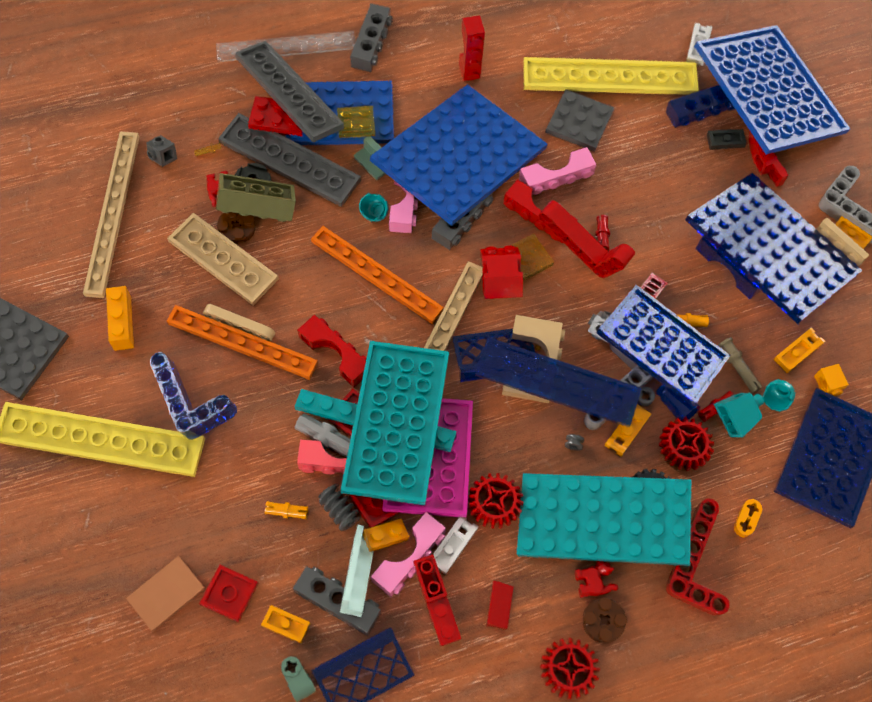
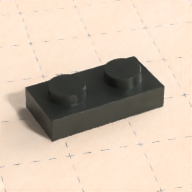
[707,129,747,150]

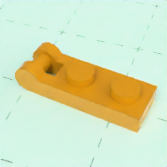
[773,328,826,373]
[604,403,651,457]

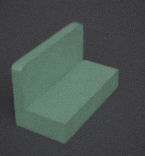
[354,136,386,180]

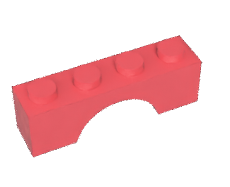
[297,440,347,475]

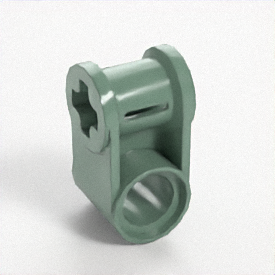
[281,656,316,702]

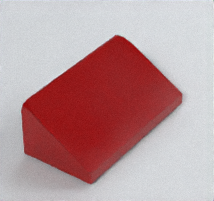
[486,581,514,630]

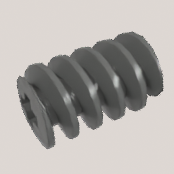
[318,483,360,531]

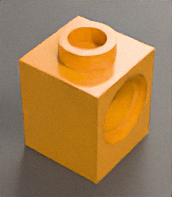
[814,364,849,397]

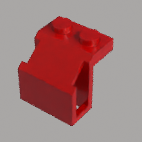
[480,245,523,299]

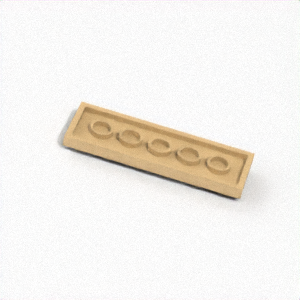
[167,213,279,306]

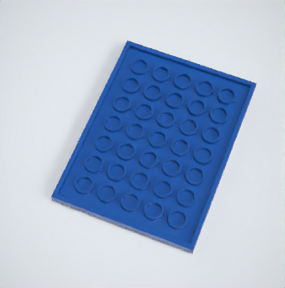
[694,25,850,155]
[370,84,547,226]

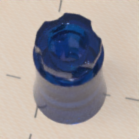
[656,380,701,422]

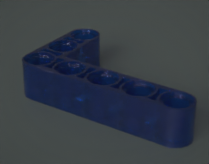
[150,352,237,440]

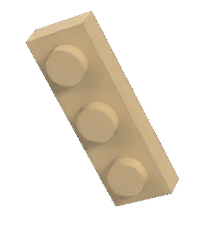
[816,218,869,268]

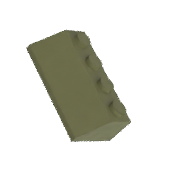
[216,173,296,222]

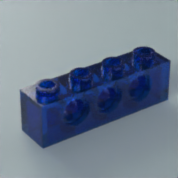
[665,85,735,128]

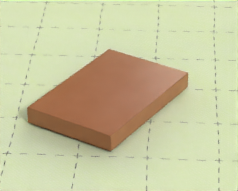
[126,556,205,632]

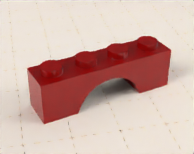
[459,15,485,81]
[503,179,578,244]
[297,314,367,388]

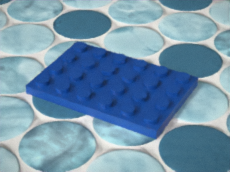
[286,81,394,145]

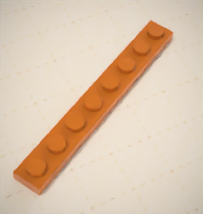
[311,226,444,324]
[167,305,318,380]

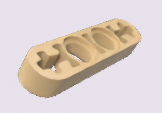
[203,304,275,342]

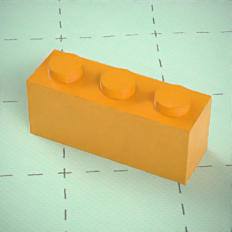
[106,286,134,351]

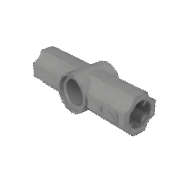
[295,413,351,458]

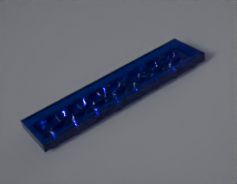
[475,337,642,427]

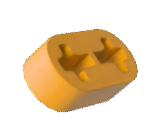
[734,499,762,538]

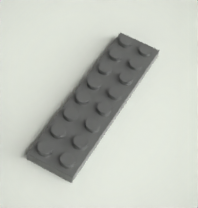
[235,40,344,142]
[218,113,361,207]

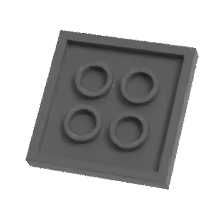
[545,89,614,152]

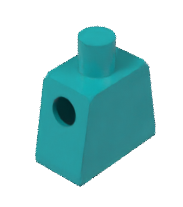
[714,393,764,438]

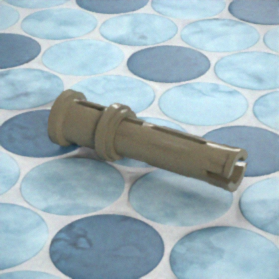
[717,337,763,394]

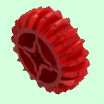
[659,417,714,472]
[468,473,524,529]
[540,637,600,700]

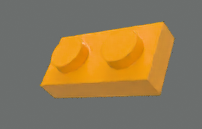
[835,216,872,249]
[362,519,410,552]
[261,605,311,644]

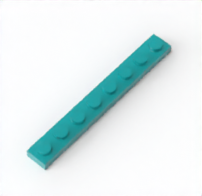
[295,389,457,453]

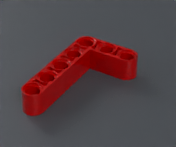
[539,200,635,278]
[666,498,730,616]

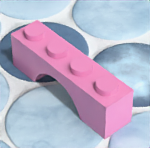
[519,147,596,195]
[389,180,418,233]
[371,512,446,597]

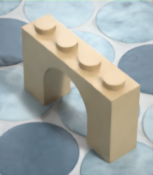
[502,315,565,403]

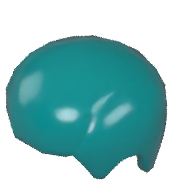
[359,193,389,222]
[763,379,796,412]

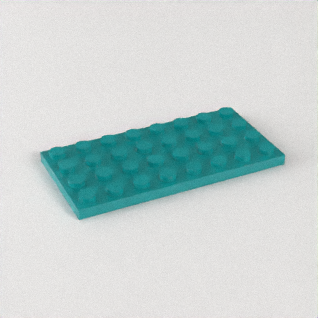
[341,341,449,505]
[517,473,692,566]

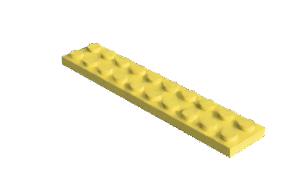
[523,57,699,95]
[0,402,205,477]

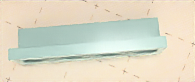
[340,525,373,617]

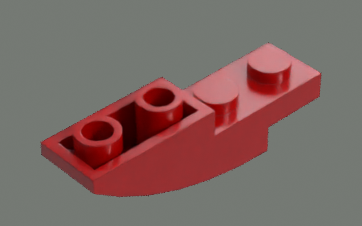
[748,130,788,187]
[413,554,462,647]

